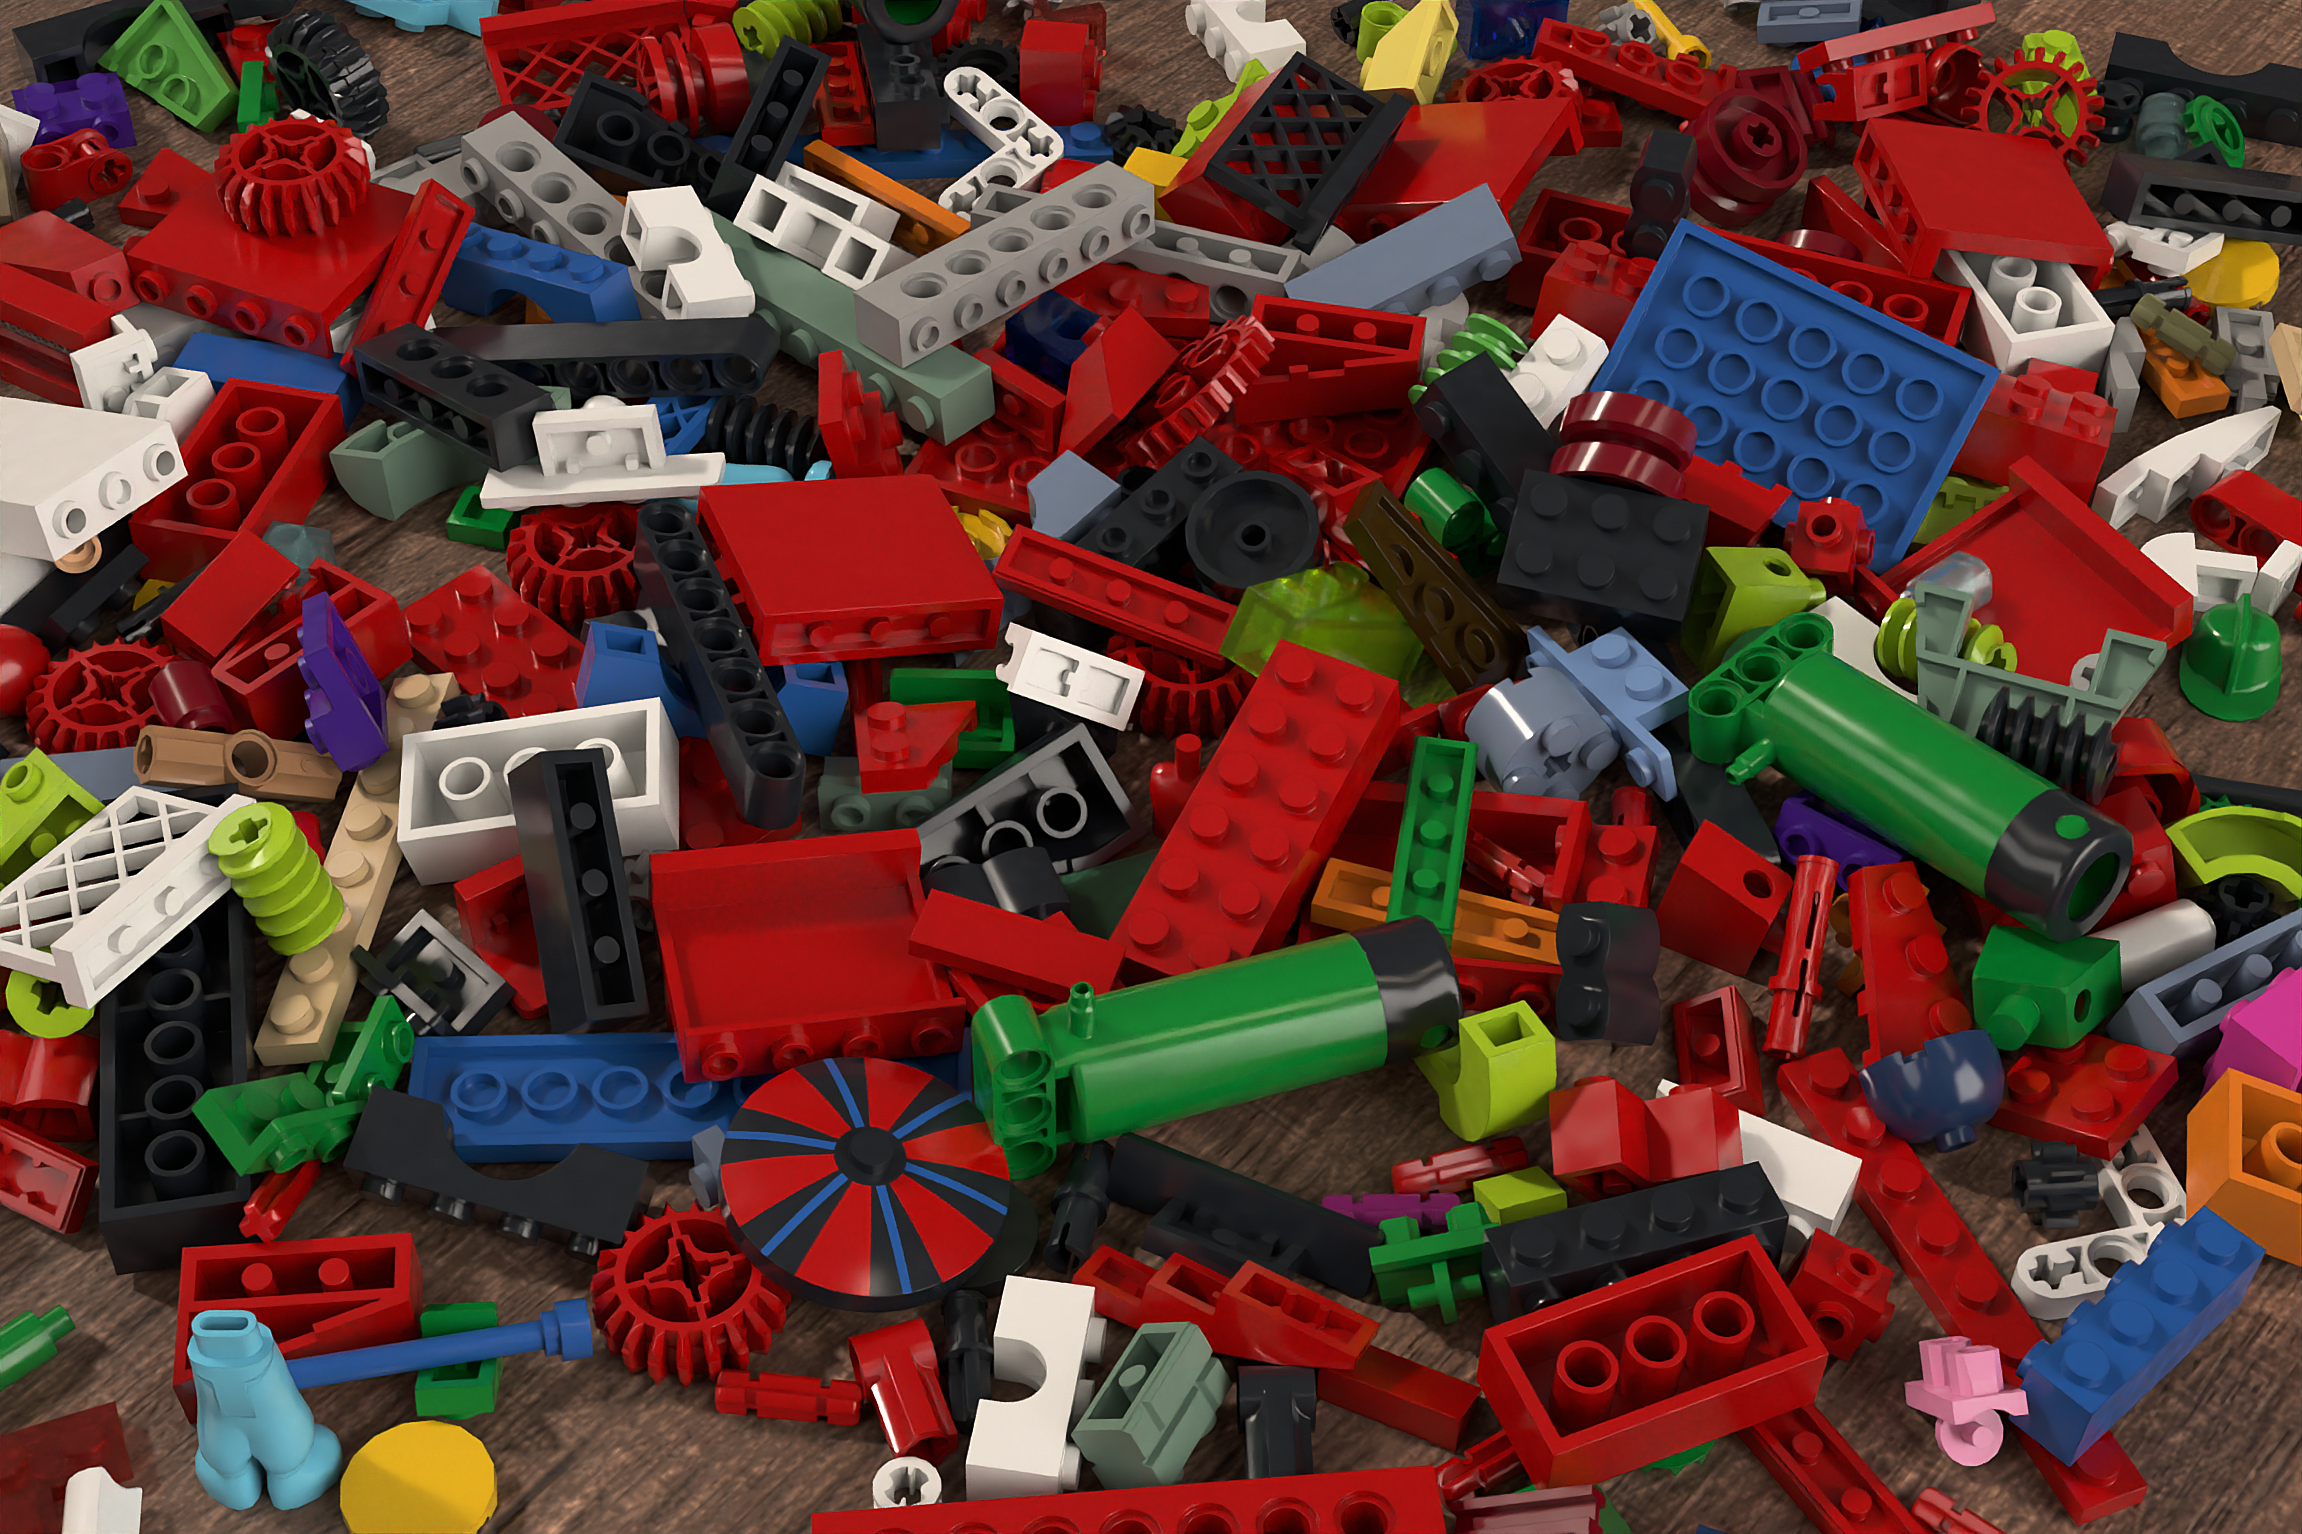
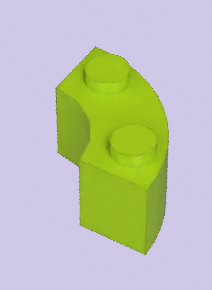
[2162,806,2302,903]

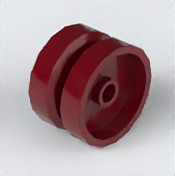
[1681,88,1807,227]
[1549,391,1698,500]

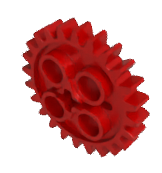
[1111,314,1275,467]

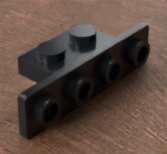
[0,513,150,659]
[1106,1132,1385,1298]

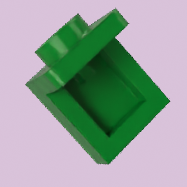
[414,1301,503,1420]

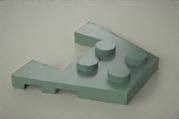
[1915,580,2167,787]

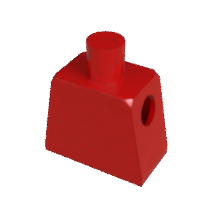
[1655,819,1794,976]

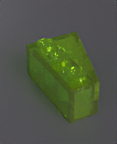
[1219,561,1424,686]

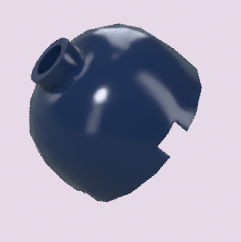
[1858,1029,2005,1154]

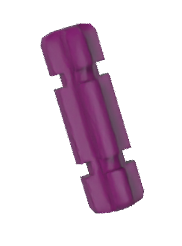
[1321,1193,1461,1236]

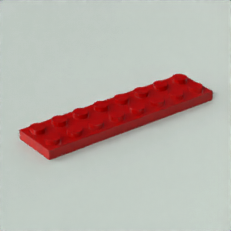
[400,564,802,852]

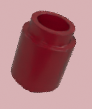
[148,660,233,734]

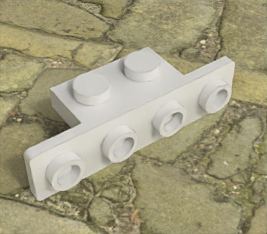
[480,404,726,511]

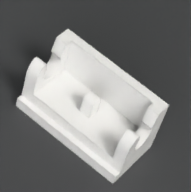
[996,622,1146,731]

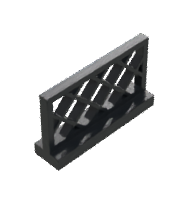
[1203,51,1413,256]

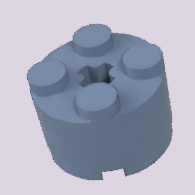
[1464,667,1619,801]

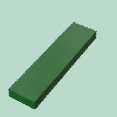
[1385,735,1479,950]

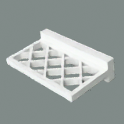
[0,785,257,1010]

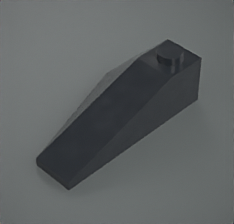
[552,70,725,206]
[909,723,1148,880]

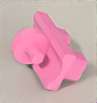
[1904,1336,2028,1466]

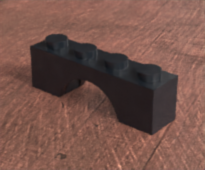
[12,0,236,84]
[2104,32,2302,148]
[342,1085,657,1266]

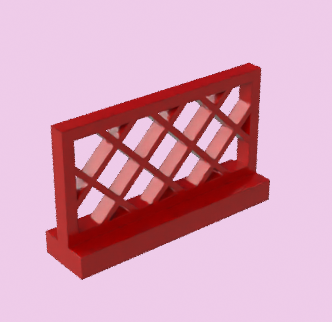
[479,0,691,117]

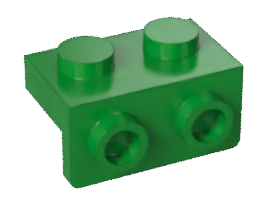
[890,668,1016,769]
[305,995,415,1107]

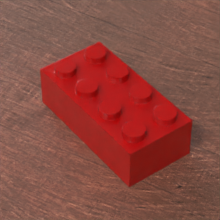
[1157,66,1342,247]
[128,377,347,584]
[1476,1233,1829,1490]

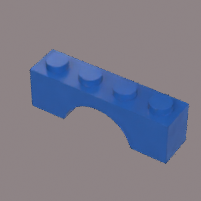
[441,222,642,323]
[575,621,849,757]

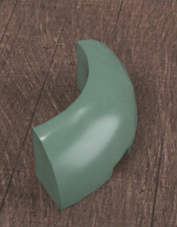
[329,386,572,521]

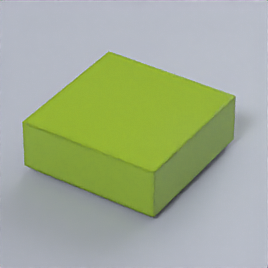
[1473,1166,1568,1226]

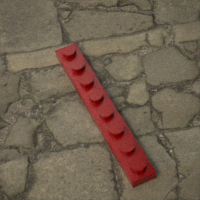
[1776,1046,2149,1526]

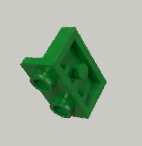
[191,1072,367,1177]

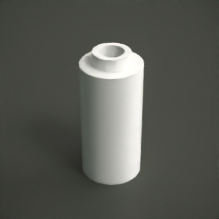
[2088,899,2216,995]

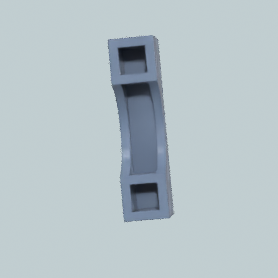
[936,449,1122,668]

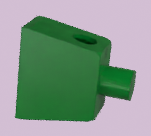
[1972,924,2123,1051]

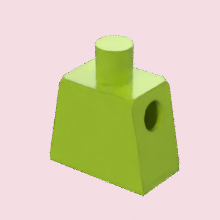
[1680,547,1826,676]

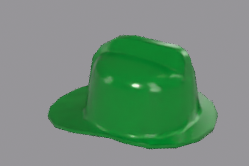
[2178,593,2283,723]

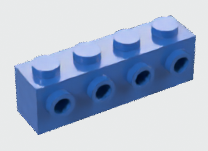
[2007,1206,2266,1467]

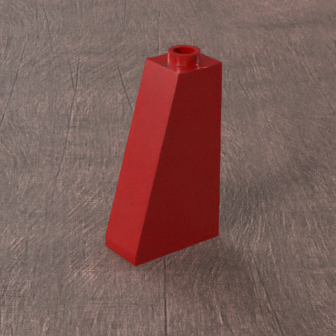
[0,210,141,313]

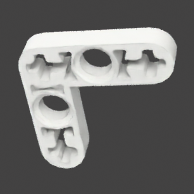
[938,66,1064,222]
[2010,1123,2186,1320]

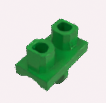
[1369,1201,1499,1325]

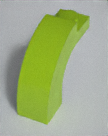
[1413,1000,1557,1142]

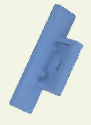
[1526,625,1690,802]

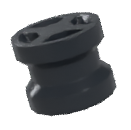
[2089,80,2141,143]

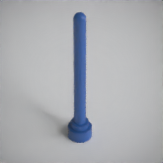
[285,1298,593,1390]

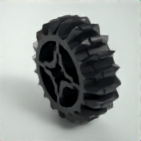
[265,8,390,142]

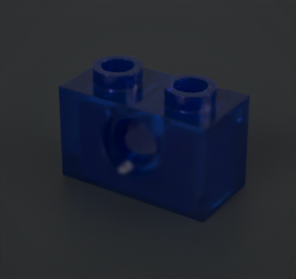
[1455,0,1569,60]
[1005,289,1101,391]

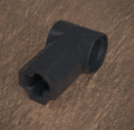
[1236,1365,1316,1479]

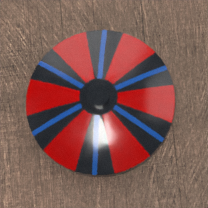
[717,1057,1010,1313]

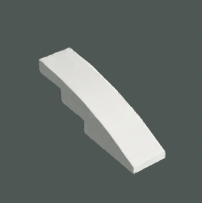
[2091,406,2282,530]

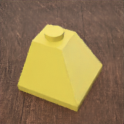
[1360,0,1459,105]

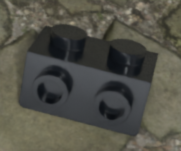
[350,908,518,1037]

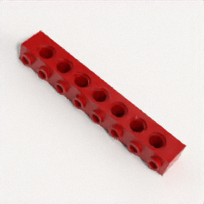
[811,1465,1447,1534]

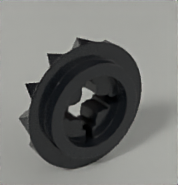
[1104,104,1184,159]

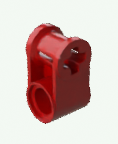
[20,128,133,213]

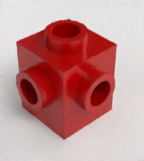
[1783,497,1875,597]
[1781,1227,1895,1362]

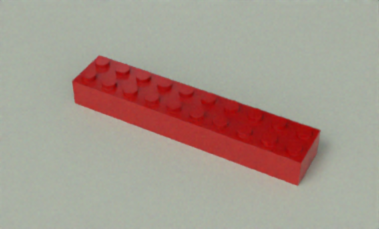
[1528,241,2118,505]

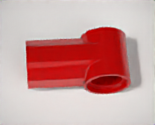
[847,1317,959,1467]

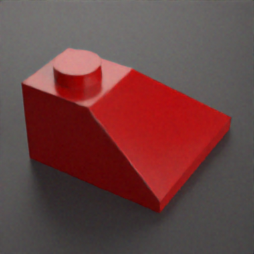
[1057,305,1181,458]

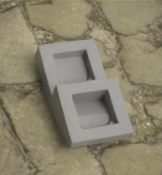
[2098,317,2147,433]

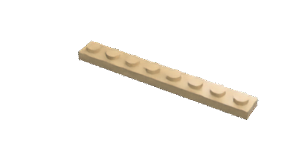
[253,672,461,1066]

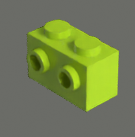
[0,747,106,898]

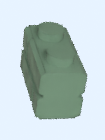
[1071,1321,1233,1490]

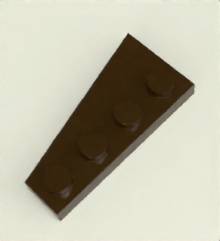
[1341,480,1531,695]

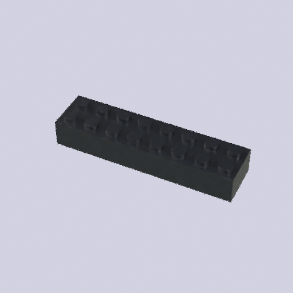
[99,782,263,1276]

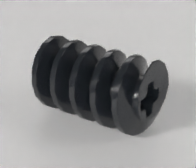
[705,395,831,481]
[1975,685,2124,806]

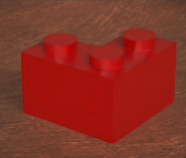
[1019,20,1103,126]
[1548,1076,1744,1202]

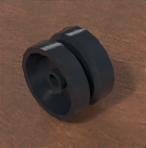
[1185,470,1327,629]

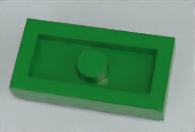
[237,61,280,134]

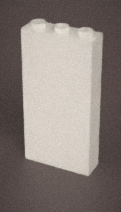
[0,396,188,562]

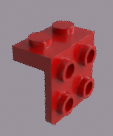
[453,854,641,1019]

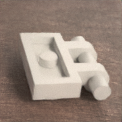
[2103,220,2225,277]

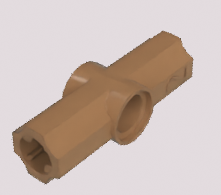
[133,725,342,804]

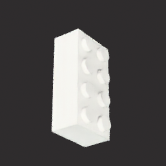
[1933,248,2115,379]
[397,697,679,886]

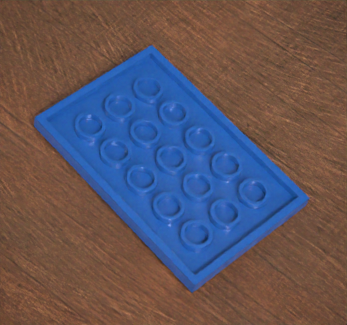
[1589,217,2001,577]

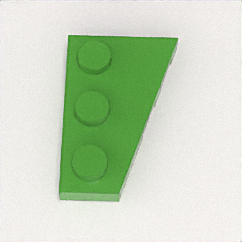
[97,0,240,134]

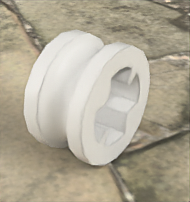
[873,1457,942,1509]

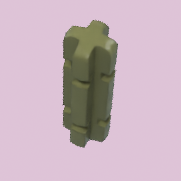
[2130,293,2238,375]

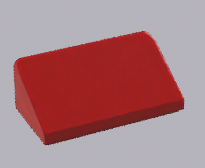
[1671,984,1765,1117]
[1316,1345,1482,1452]

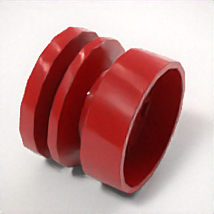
[636,21,751,139]

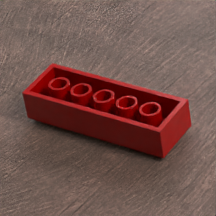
[1109,638,1400,988]

